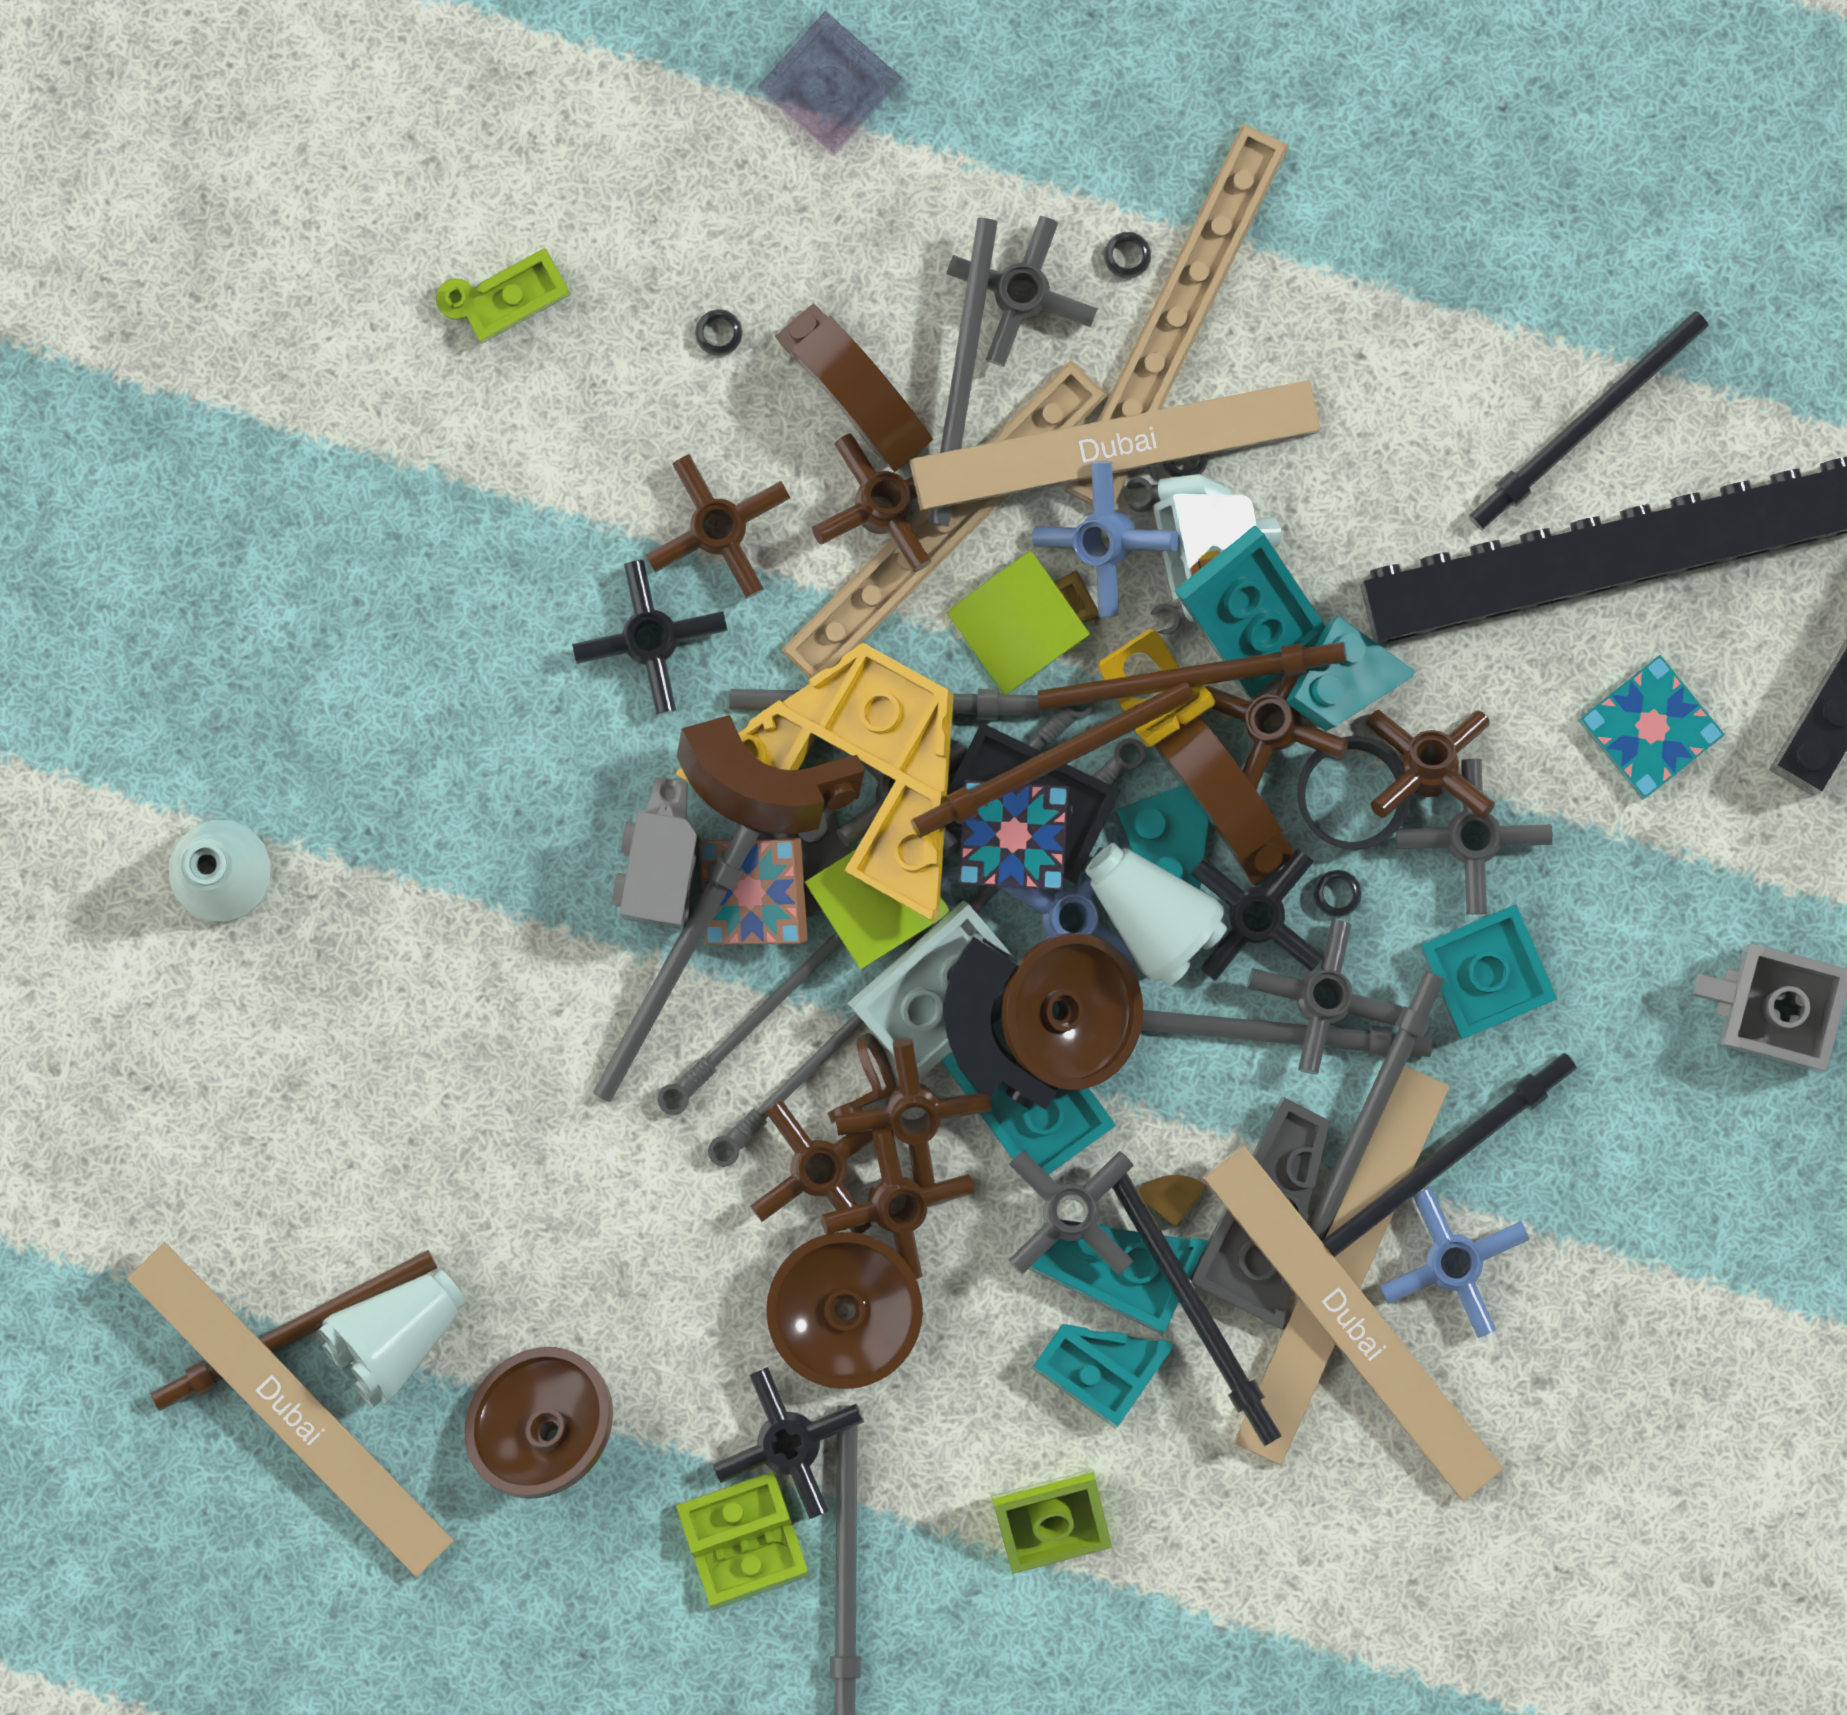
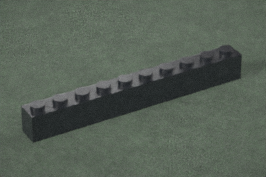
[1360,457,1847,645]

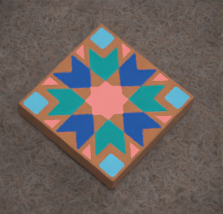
[699,838,808,945]

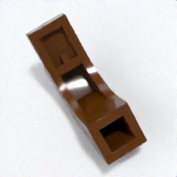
[775,303,934,473]
[677,715,865,834]
[1154,716,1294,886]

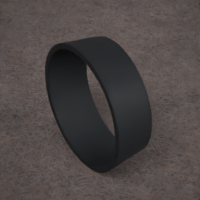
[1297,736,1411,850]

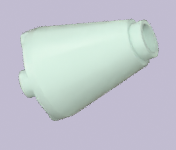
[169,820,272,922]
[1085,843,1227,986]
[319,1270,466,1408]

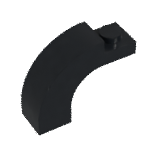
[944,931,1058,1110]

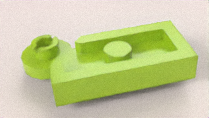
[436,248,571,344]

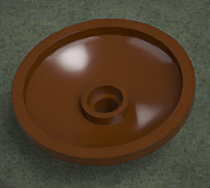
[1002,933,1143,1090]
[766,1232,923,1389]
[464,1347,613,1499]

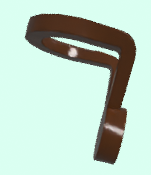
[827,1033,897,1124]

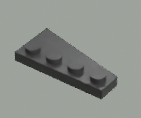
[1190,1097,1330,1329]

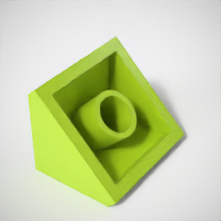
[991,1469,1112,1574]

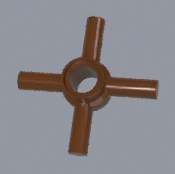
[812,433,931,572]
[646,454,791,599]
[1205,673,1348,789]
[1366,710,1495,819]
[835,1038,992,1187]
[750,1099,875,1234]
[821,1127,974,1279]

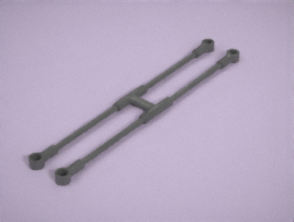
[657,703,1145,1167]

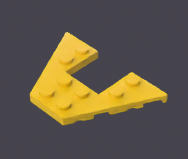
[675,643,954,923]

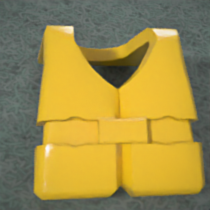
[1098,628,1215,748]

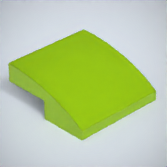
[946,550,1090,695]
[805,850,951,970]
[676,1471,810,1611]

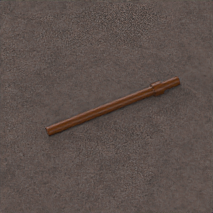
[1037,642,1347,711]
[911,681,1195,838]
[150,1250,438,1411]

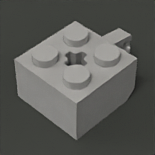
[612,778,701,929]
[1692,944,1847,1073]

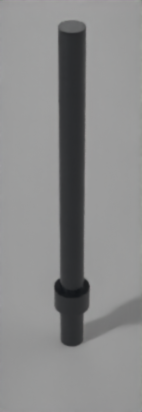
[1469,311,1709,531]
[1322,1053,1577,1258]
[1112,1173,1282,1447]

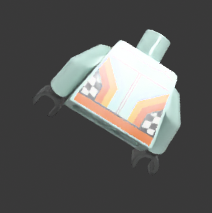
[1127,474,1281,634]

